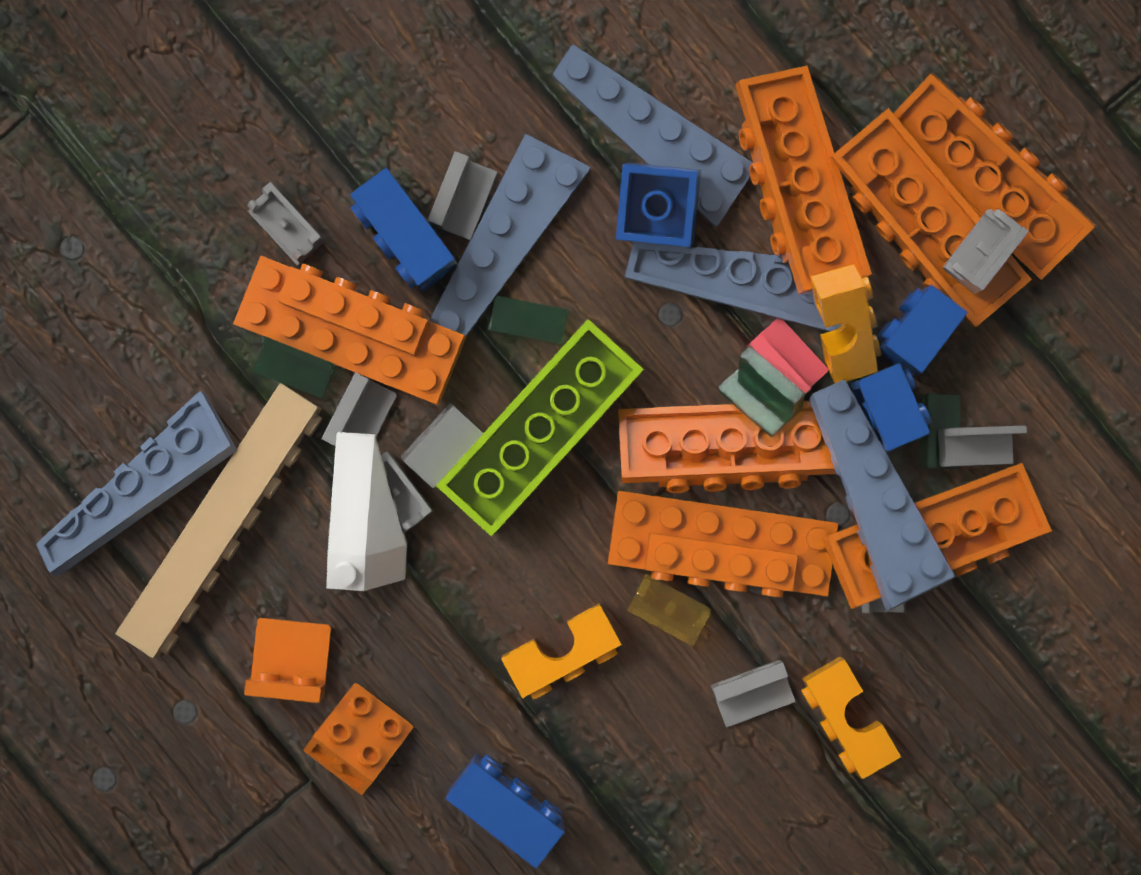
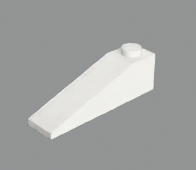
[326,432,407,591]

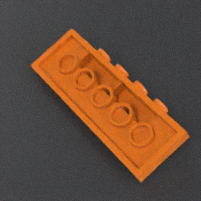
[735,66,872,295]
[893,72,1095,280]
[830,108,1032,328]
[233,255,466,405]
[618,401,836,493]
[822,463,1052,609]
[607,491,838,598]

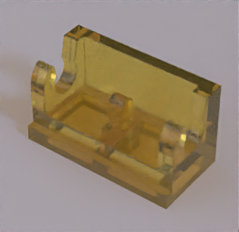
[626,573,711,646]

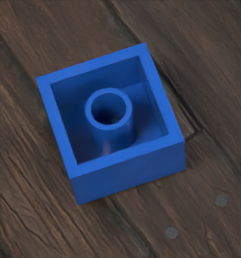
[616,163,701,247]
[877,285,968,376]
[848,363,931,451]

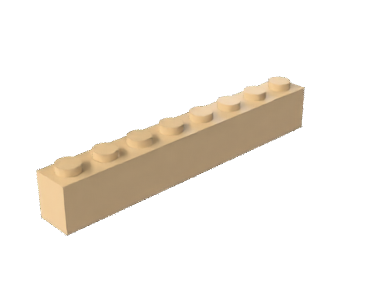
[115,383,322,658]

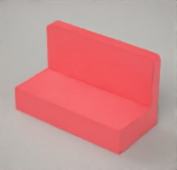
[747,319,828,400]

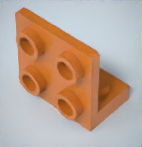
[244,618,332,703]
[303,683,413,796]

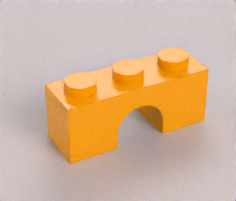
[810,264,881,383]
[501,603,621,700]
[801,657,901,779]

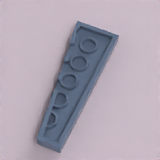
[552,44,752,228]
[429,134,590,337]
[624,241,842,332]
[809,379,955,611]
[36,391,237,577]

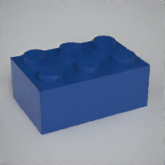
[350,168,458,292]
[445,753,564,869]

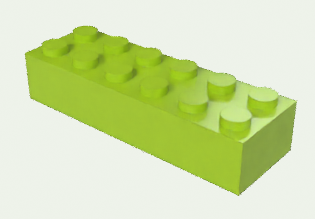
[436,319,644,537]

